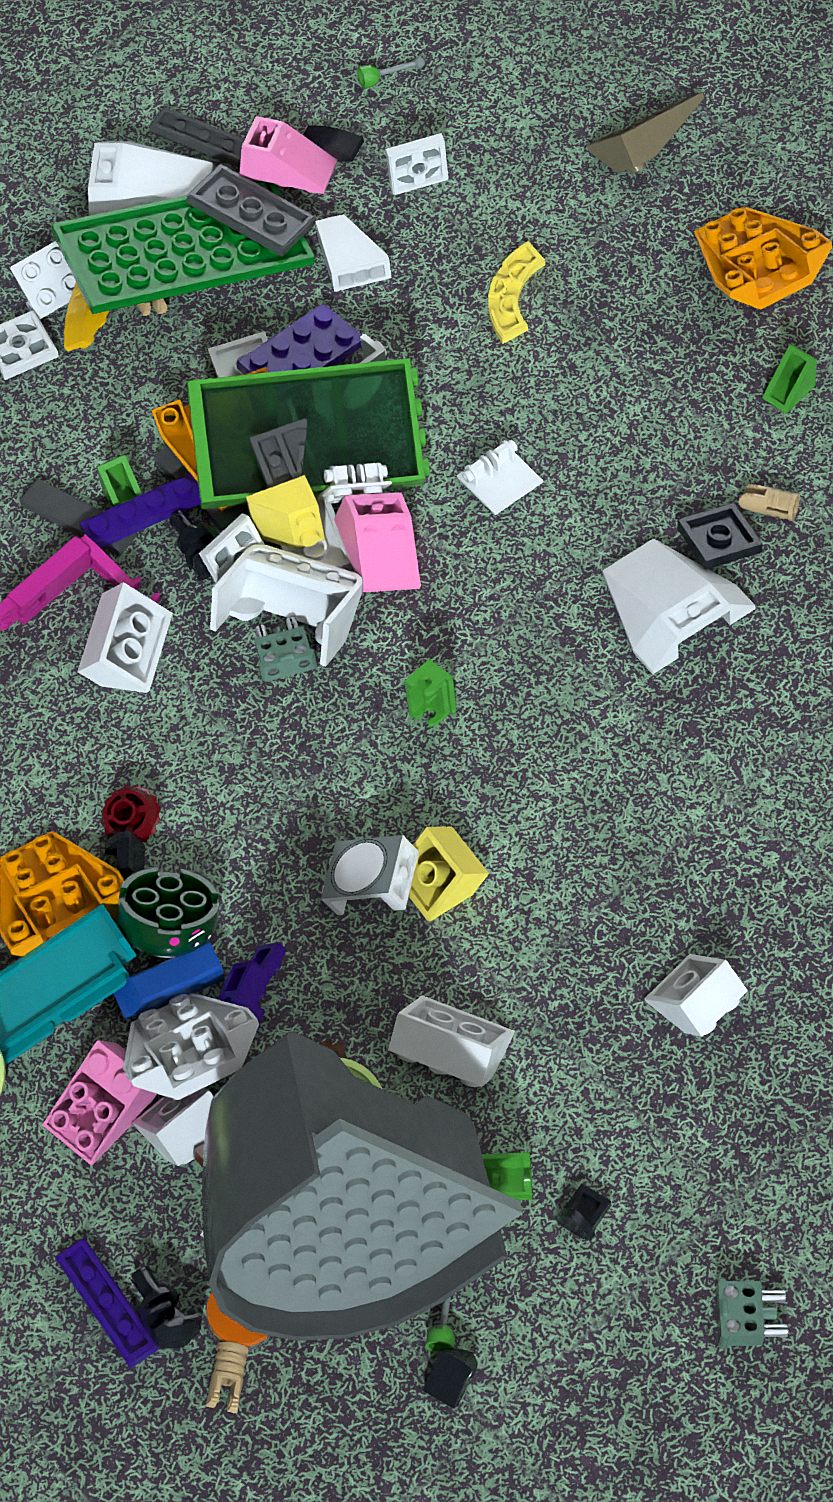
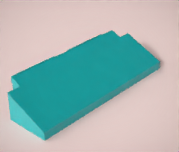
[0,904,137,1065]

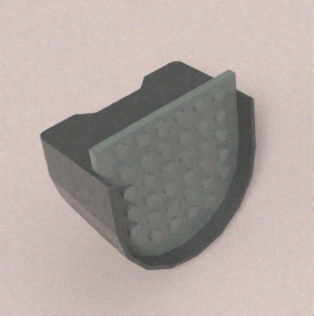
[202,1031,523,1341]

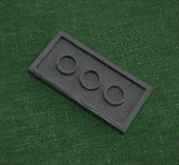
[186,164,316,256]

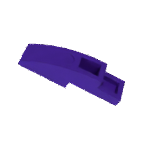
[218,942,287,1033]

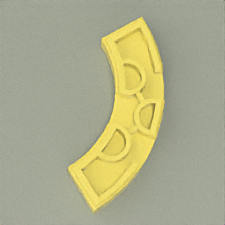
[488,241,545,344]

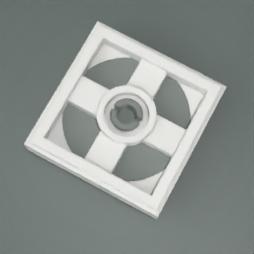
[386,133,448,195]
[0,310,59,380]
[199,513,265,583]

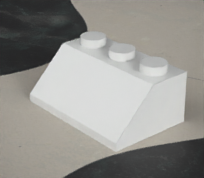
[77,582,173,693]
[388,995,515,1087]

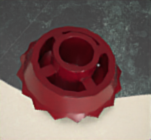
[101,784,161,842]

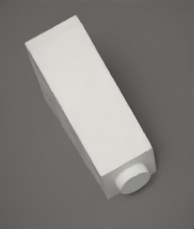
[315,214,391,292]

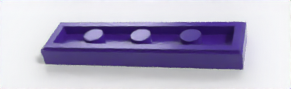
[55,1238,160,1369]

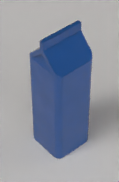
[113,942,225,1019]

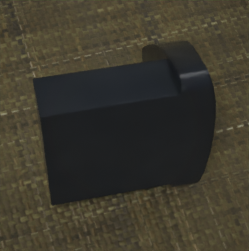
[105,831,145,879]
[555,1183,611,1241]
[423,1348,478,1408]

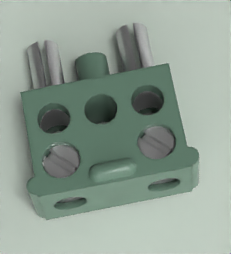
[254,617,317,682]
[715,1278,789,1349]

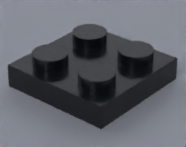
[677,503,763,570]

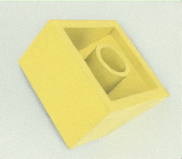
[246,475,325,550]
[409,826,489,921]

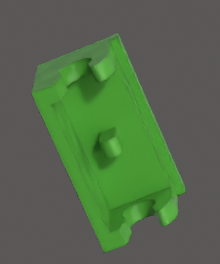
[404,659,457,727]
[482,1152,532,1200]

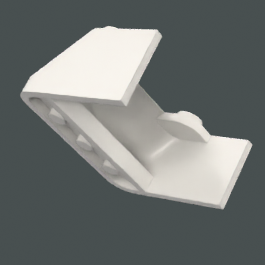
[210,544,363,667]

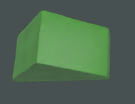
[762,344,817,413]
[96,454,142,508]

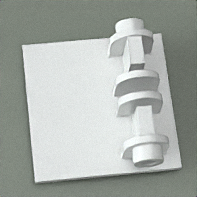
[9,241,76,320]
[457,440,543,515]
[316,462,392,504]

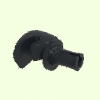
[169,510,219,581]
[130,1266,202,1349]

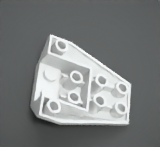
[88,141,213,216]
[603,539,755,675]
[123,993,259,1100]

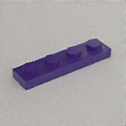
[79,473,201,548]

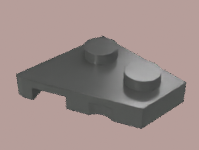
[249,418,307,488]

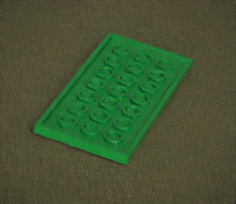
[51,181,315,314]

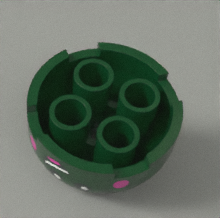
[117,867,219,958]

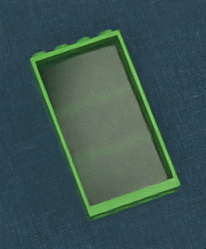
[187,358,430,509]

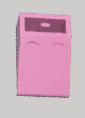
[239,116,337,194]
[334,493,421,592]
[42,1040,157,1165]

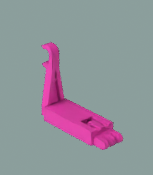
[0,534,160,631]

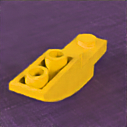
[64,283,110,352]

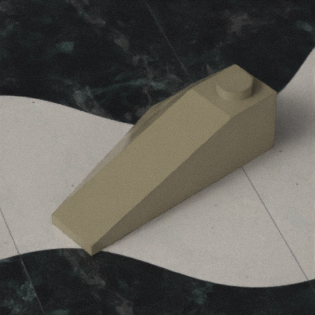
[587,92,705,174]

